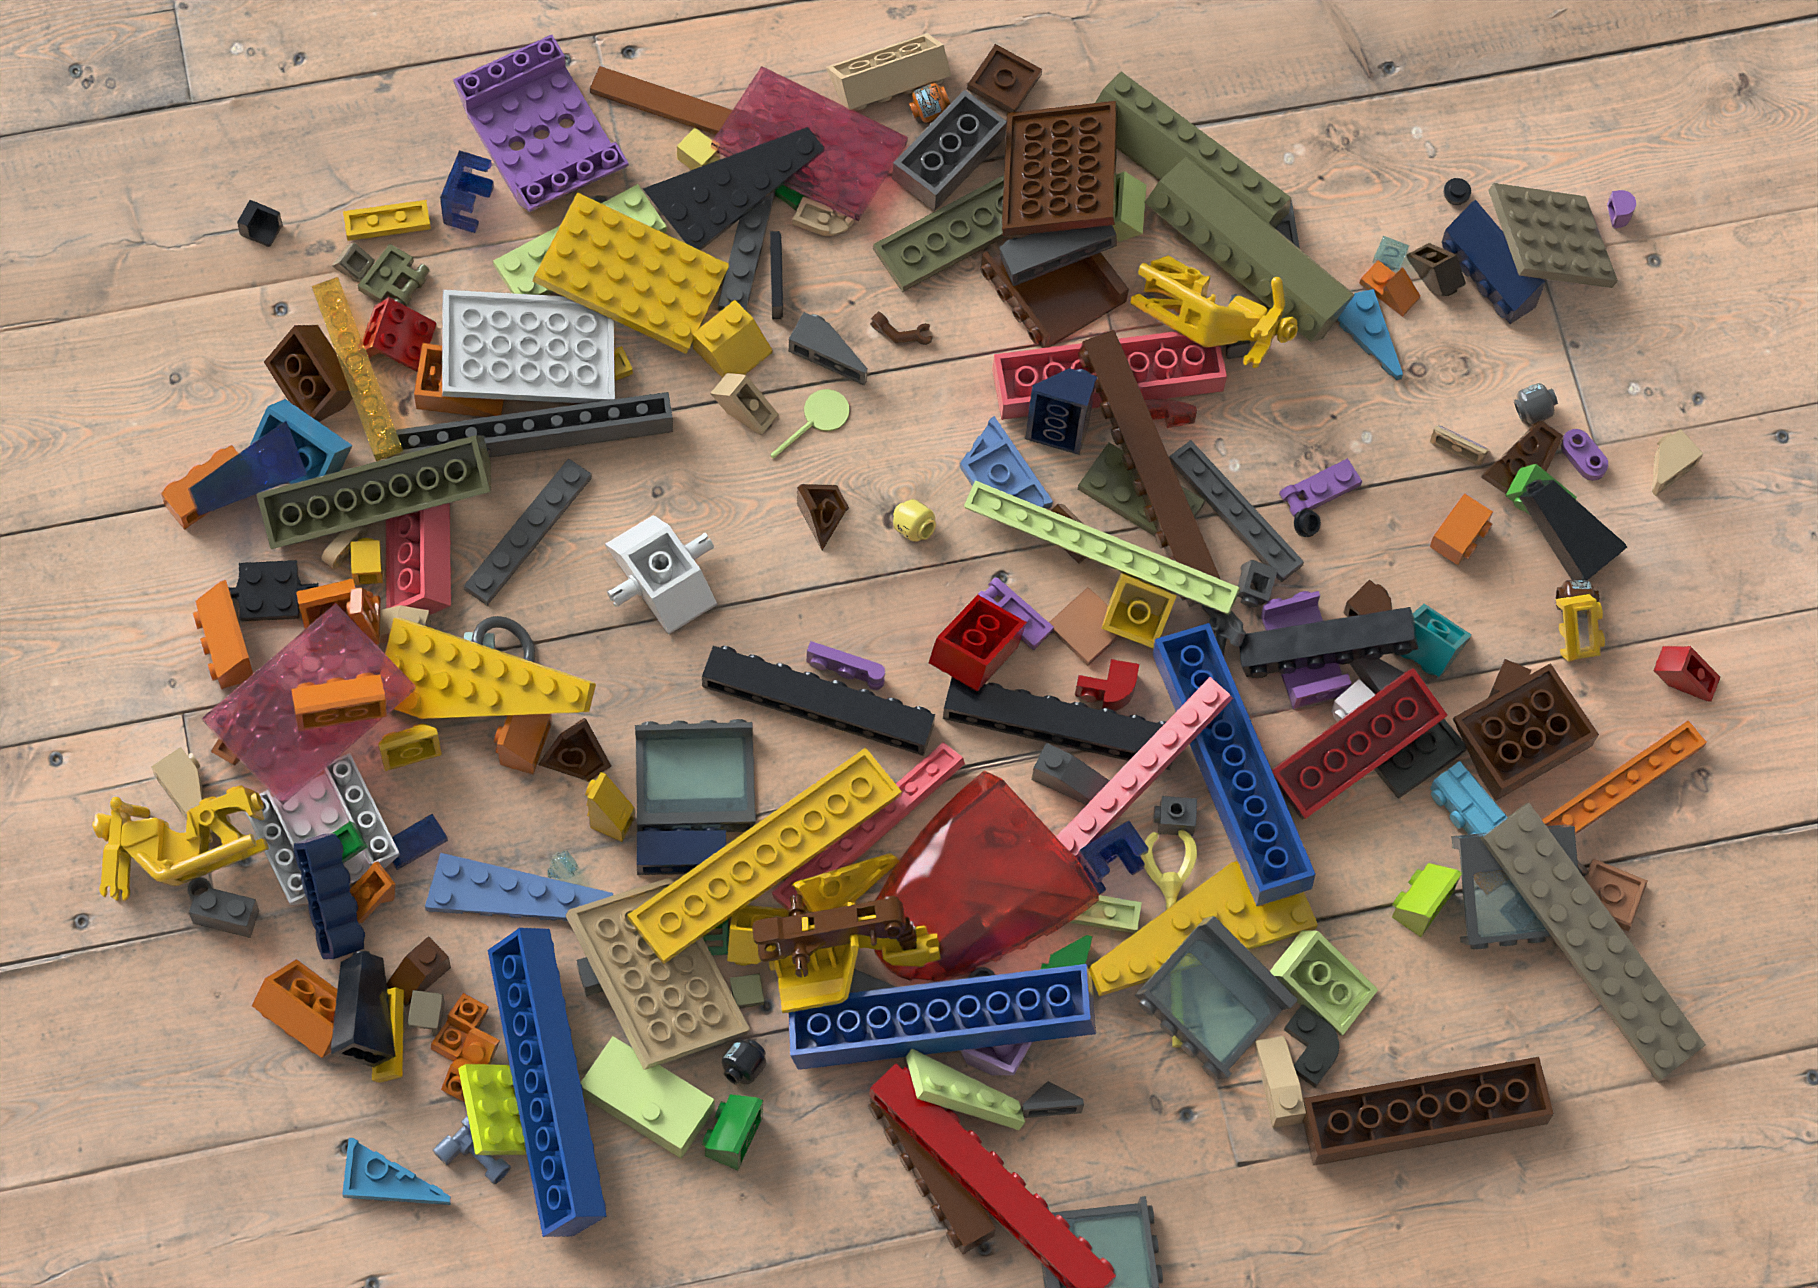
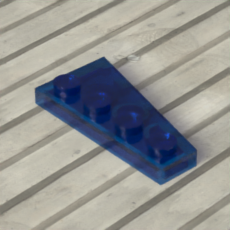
[188,421,307,516]

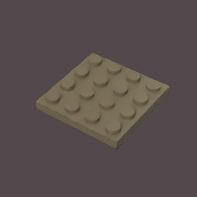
[1488,183,1618,288]

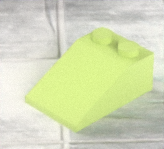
[1270,930,1378,1035]

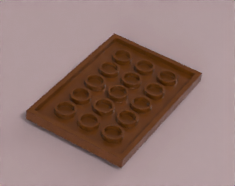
[1002,101,1118,237]

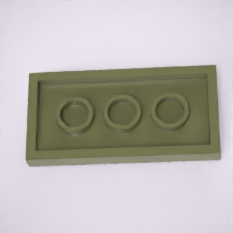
[1078,442,1205,536]

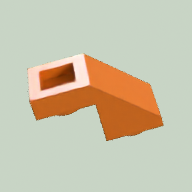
[441,1027,500,1102]

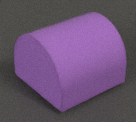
[1607,190,1636,228]

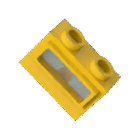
[1556,594,1605,662]

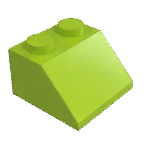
[1392,863,1461,937]

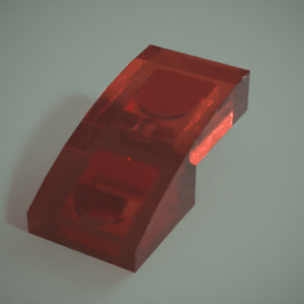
[1145,399,1197,428]

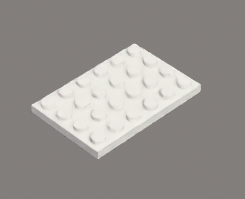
[442,290,615,403]

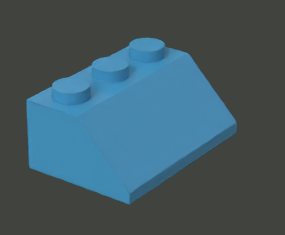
[246,399,352,484]

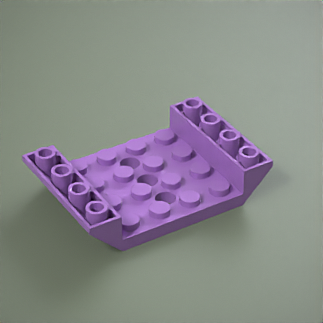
[453,35,629,212]

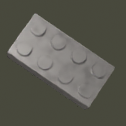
[892,90,1007,211]

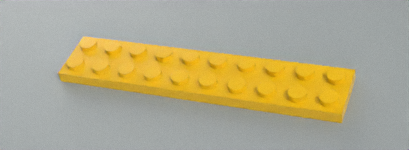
[628,747,902,964]

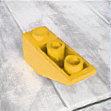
[585,772,635,842]

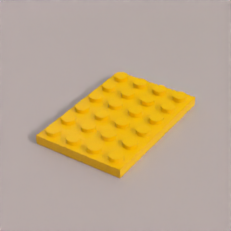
[532,192,729,354]

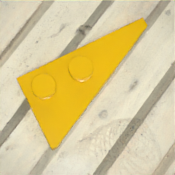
[793,853,899,913]

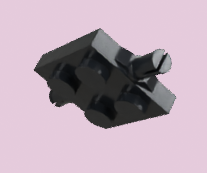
[228,560,319,622]

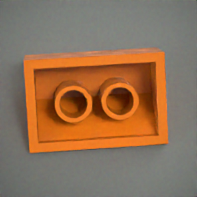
[193,580,254,689]
[291,673,387,731]
[252,959,337,1058]

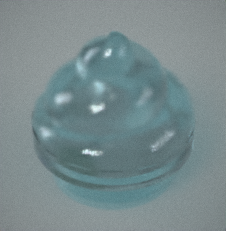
[547,850,579,880]

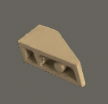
[151,747,203,820]
[1255,1036,1306,1128]

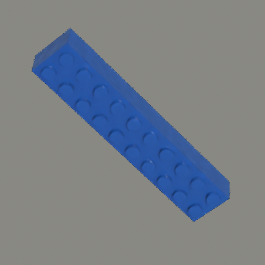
[1153,623,1316,906]
[488,928,607,1237]
[789,964,1096,1070]

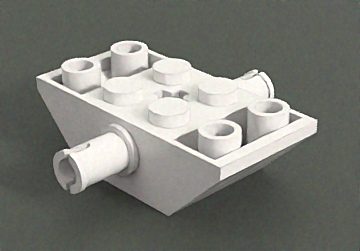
[605,515,717,635]

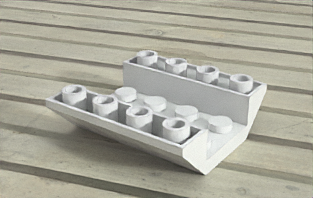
[245,753,400,905]

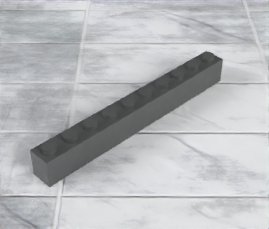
[384,392,673,459]

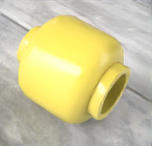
[893,499,936,542]

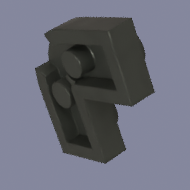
[1284,1004,1339,1088]

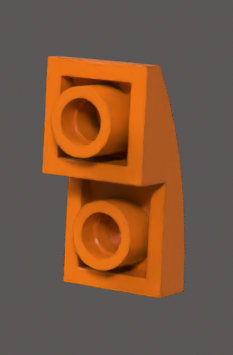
[431,993,489,1062]

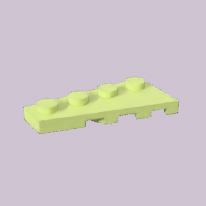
[906,1049,1025,1130]

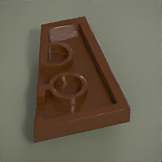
[1481,420,1564,494]

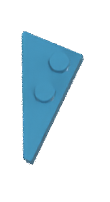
[1337,289,1403,380]
[342,1138,451,1205]

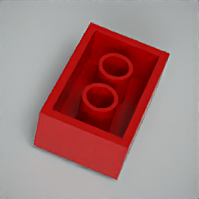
[928,594,1027,691]

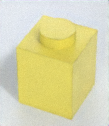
[677,128,720,170]

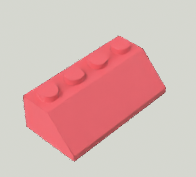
[386,503,451,615]

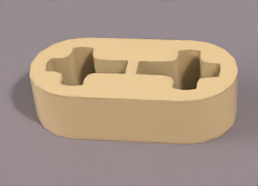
[321,525,368,569]

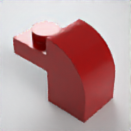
[1075,659,1140,711]

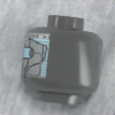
[1514,383,1558,424]

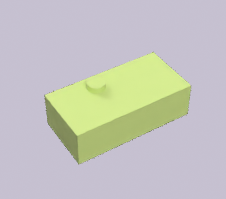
[581,1036,715,1159]

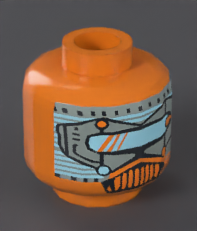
[909,83,950,124]

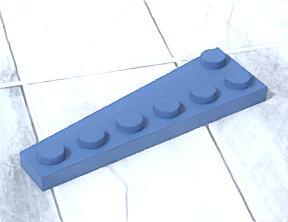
[425,853,613,922]

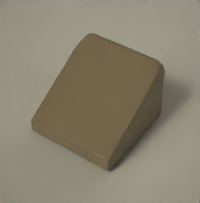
[332,242,375,282]

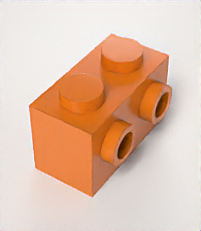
[1430,493,1493,565]

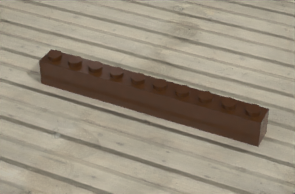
[1078,330,1221,607]

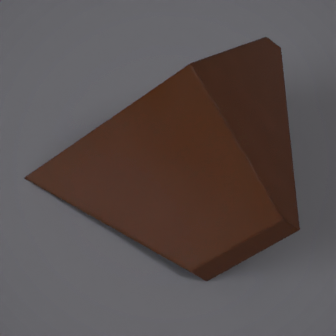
[797,484,849,551]
[538,718,612,782]

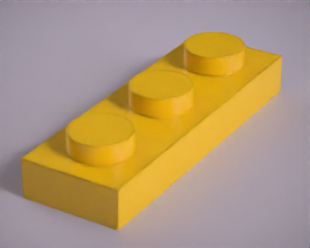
[343,200,431,241]
[372,987,404,1083]

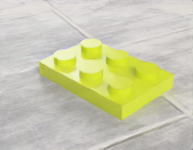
[458,1064,527,1155]

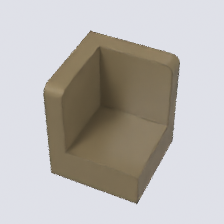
[408,990,445,1036]

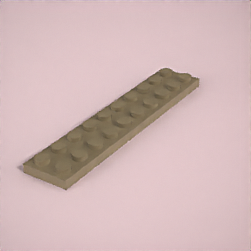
[1480,803,1706,1081]

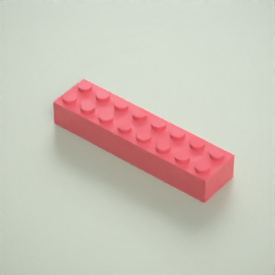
[992,331,1227,420]

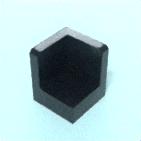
[237,200,283,247]

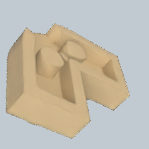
[792,184,865,236]

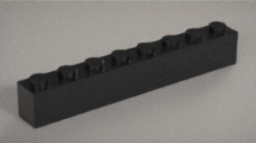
[702,645,935,756]
[943,677,1172,770]

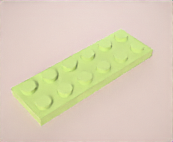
[493,184,667,295]

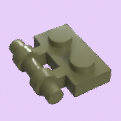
[358,244,430,306]

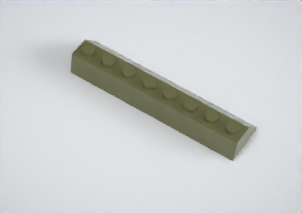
[1095,71,1291,228]
[1144,156,1354,342]
[256,435,491,549]

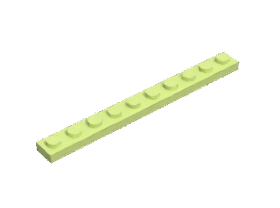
[964,480,1240,615]

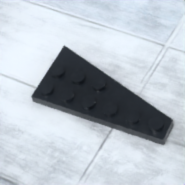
[643,127,826,250]

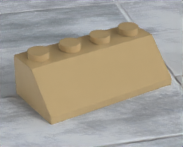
[826,33,951,111]

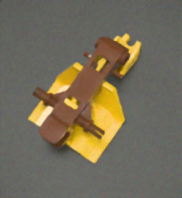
[752,894,941,1014]

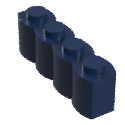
[294,833,365,959]

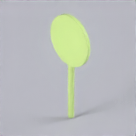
[771,389,849,458]

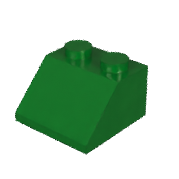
[702,1094,763,1171]

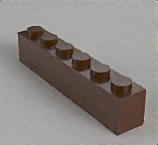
[868,1098,996,1254]

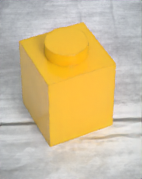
[350,538,383,585]

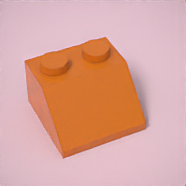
[296,579,367,657]

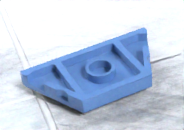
[960,416,1053,508]

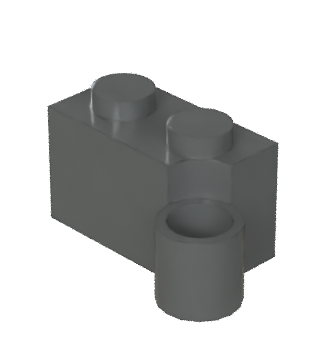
[187,877,259,938]

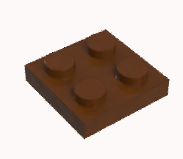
[967,44,1042,113]

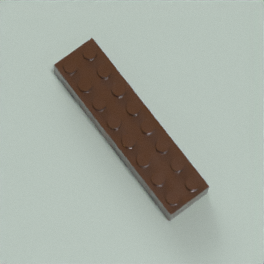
[1303,1057,1554,1166]

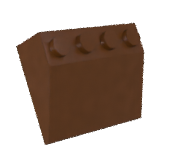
[1453,663,1599,801]

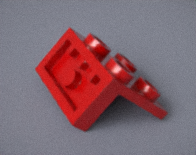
[357,297,437,372]

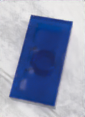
[392,814,448,870]

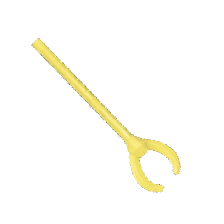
[1141,830,1197,1048]

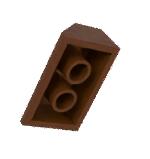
[264,325,360,422]

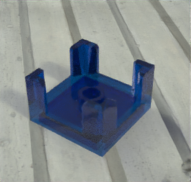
[440,150,494,233]
[1075,820,1149,895]

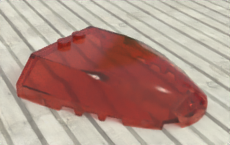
[873,770,1099,983]

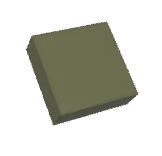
[730,973,764,1009]

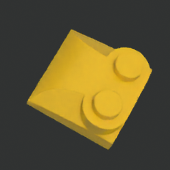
[378,724,442,771]

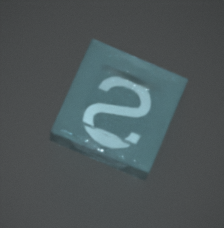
[1372,236,1409,272]

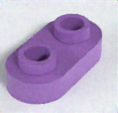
[1561,429,1608,481]

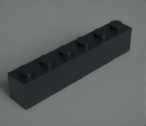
[1239,607,1418,679]

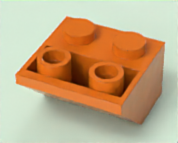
[494,714,552,775]

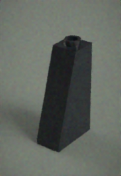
[1519,479,1627,581]
[331,951,396,1068]

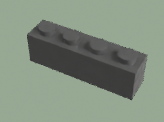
[999,225,1117,286]

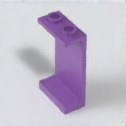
[1261,591,1352,709]

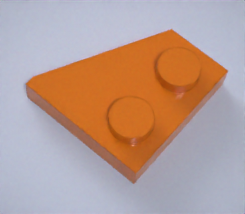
[347,588,381,646]

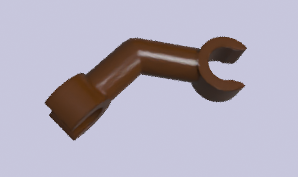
[870,311,933,345]

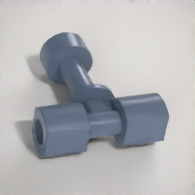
[433,1115,511,1184]

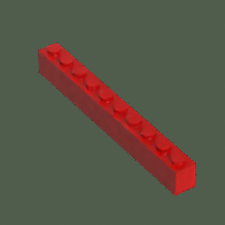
[869,1063,1116,1288]

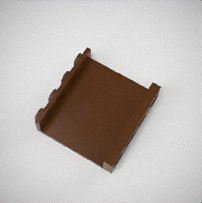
[980,251,1129,348]

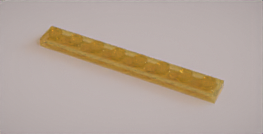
[311,277,403,461]

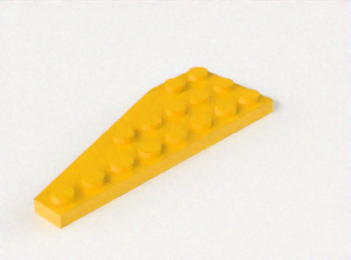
[380,618,596,719]
[1089,861,1318,997]

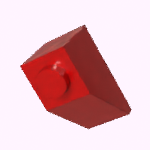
[1653,646,1721,702]

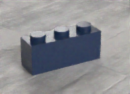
[637,827,726,875]

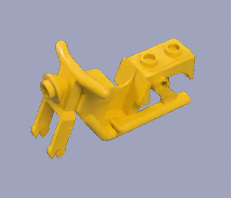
[1130,255,1298,368]
[92,785,269,901]

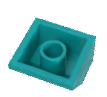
[1400,604,1472,677]

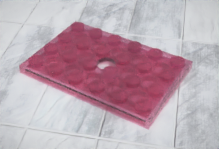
[711,66,908,221]
[202,603,416,805]

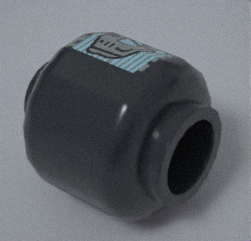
[722,1039,767,1084]

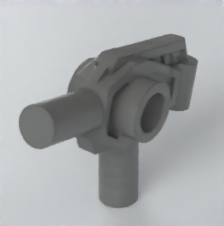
[1202,605,1246,656]

